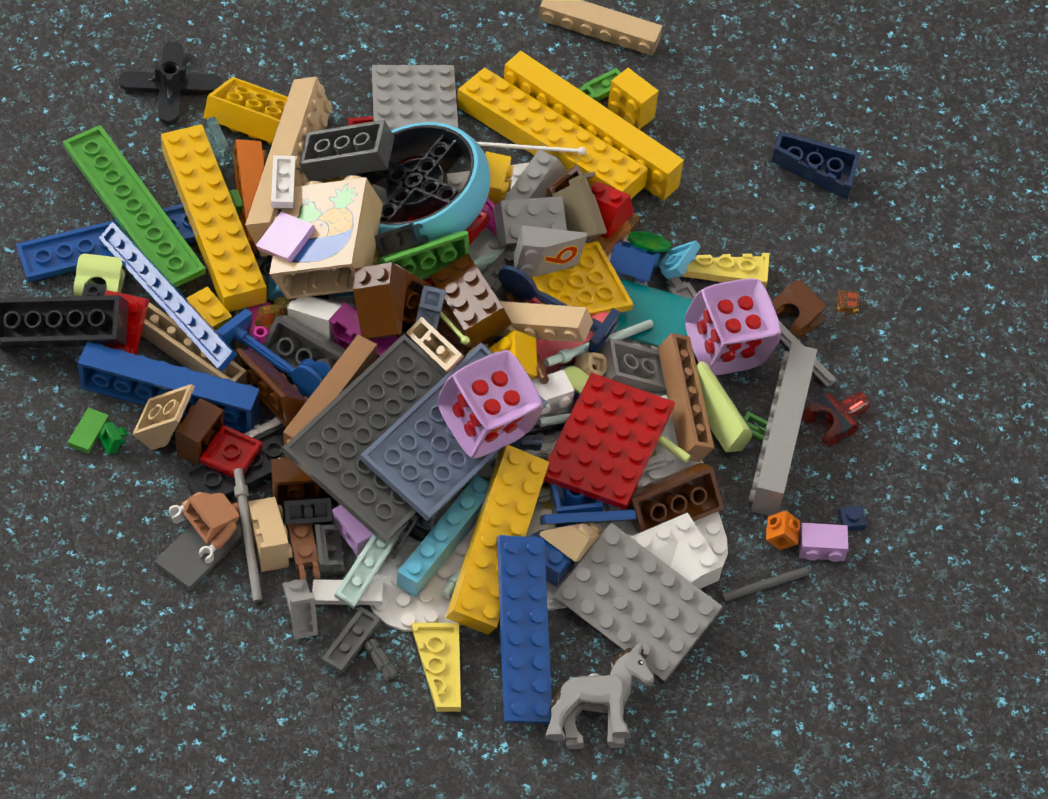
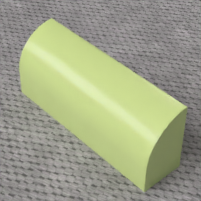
[696,361,752,452]

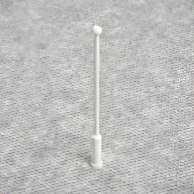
[477,142,586,155]

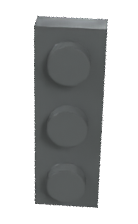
[321,607,381,675]

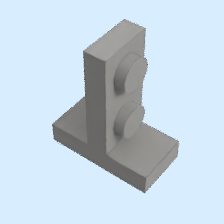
[283,579,318,639]

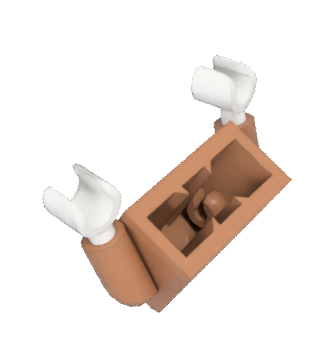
[169,492,240,564]

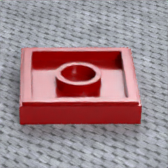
[200,425,263,478]

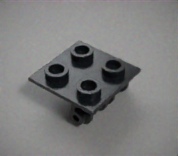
[393,512,434,559]

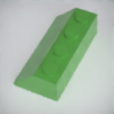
[377,231,470,279]

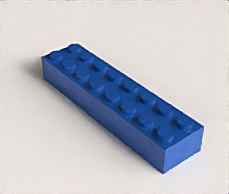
[78,342,260,433]

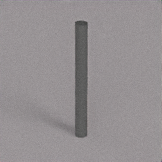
[721,567,809,602]

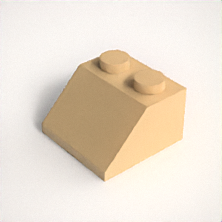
[539,522,603,562]

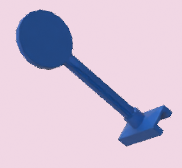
[216,308,323,399]

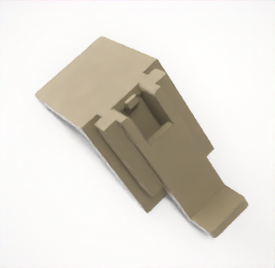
[552,171,607,243]

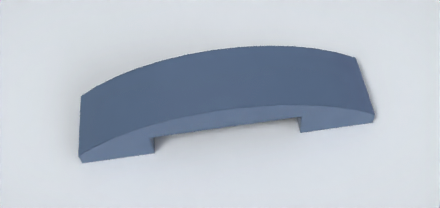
[411,285,446,356]

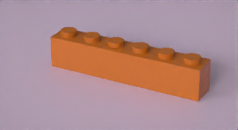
[232,139,266,254]

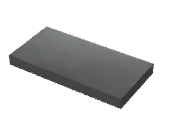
[154,517,252,591]

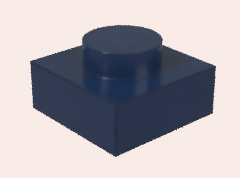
[838,505,867,531]

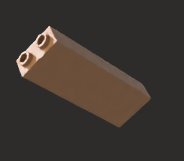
[283,335,378,458]

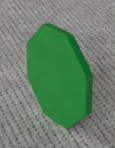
[627,231,672,252]

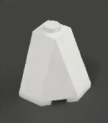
[287,296,357,342]

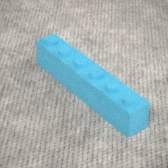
[397,475,489,597]

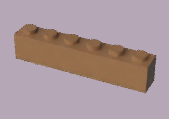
[658,333,714,462]

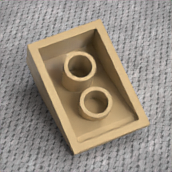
[132,384,195,450]

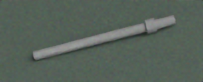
[234,468,262,602]

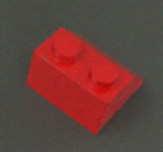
[590,181,634,240]

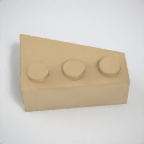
[248,497,292,572]

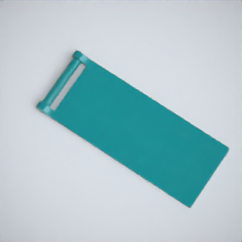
[614,278,695,357]

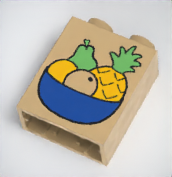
[269,176,383,299]

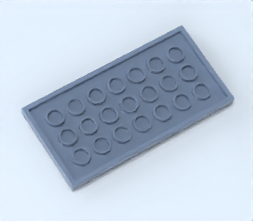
[359,343,548,521]

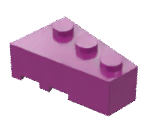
[328,302,399,358]

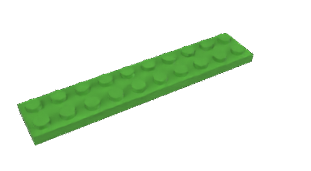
[63,125,206,287]

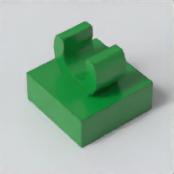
[99,422,128,455]

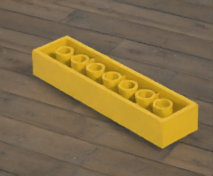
[445,444,549,635]

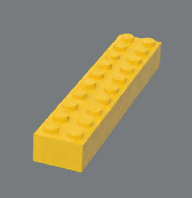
[504,51,684,201]
[457,67,648,199]
[161,124,267,312]

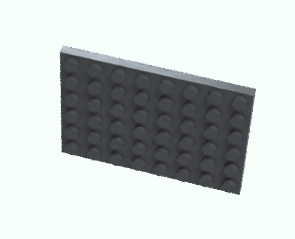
[281,334,448,544]

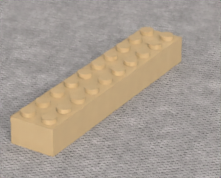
[245,76,332,256]

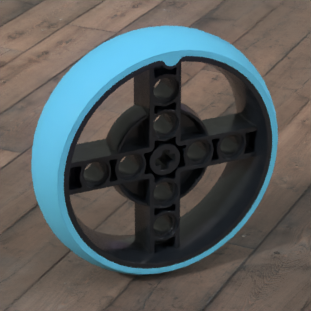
[347,122,491,241]

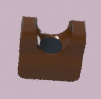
[771,280,825,339]

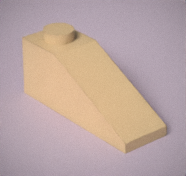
[406,316,464,373]

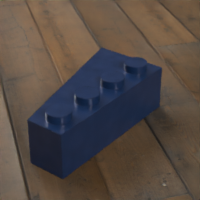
[772,131,861,200]

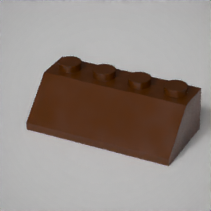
[236,348,308,428]
[626,463,724,534]

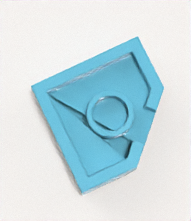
[658,240,701,279]

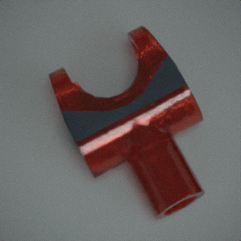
[801,391,870,446]

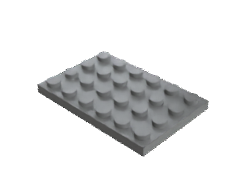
[372,65,458,155]
[553,523,723,682]

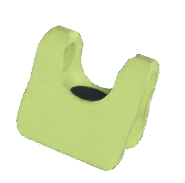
[73,254,125,296]

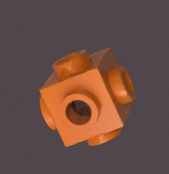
[766,511,800,550]

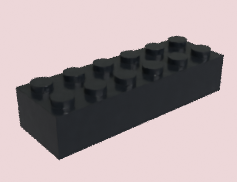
[0,295,129,348]

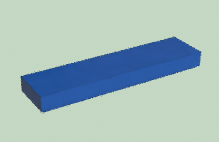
[540,510,636,525]

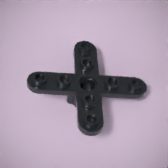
[118,41,223,124]

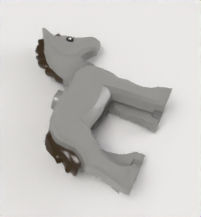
[546,643,654,749]

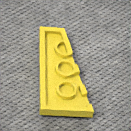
[682,253,769,288]
[411,623,461,712]

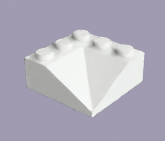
[631,513,722,589]

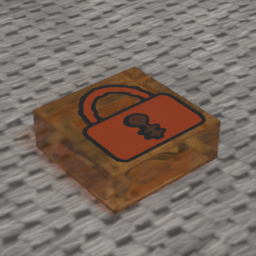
[836,289,859,314]

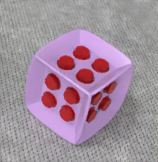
[685,278,781,375]
[438,350,543,458]

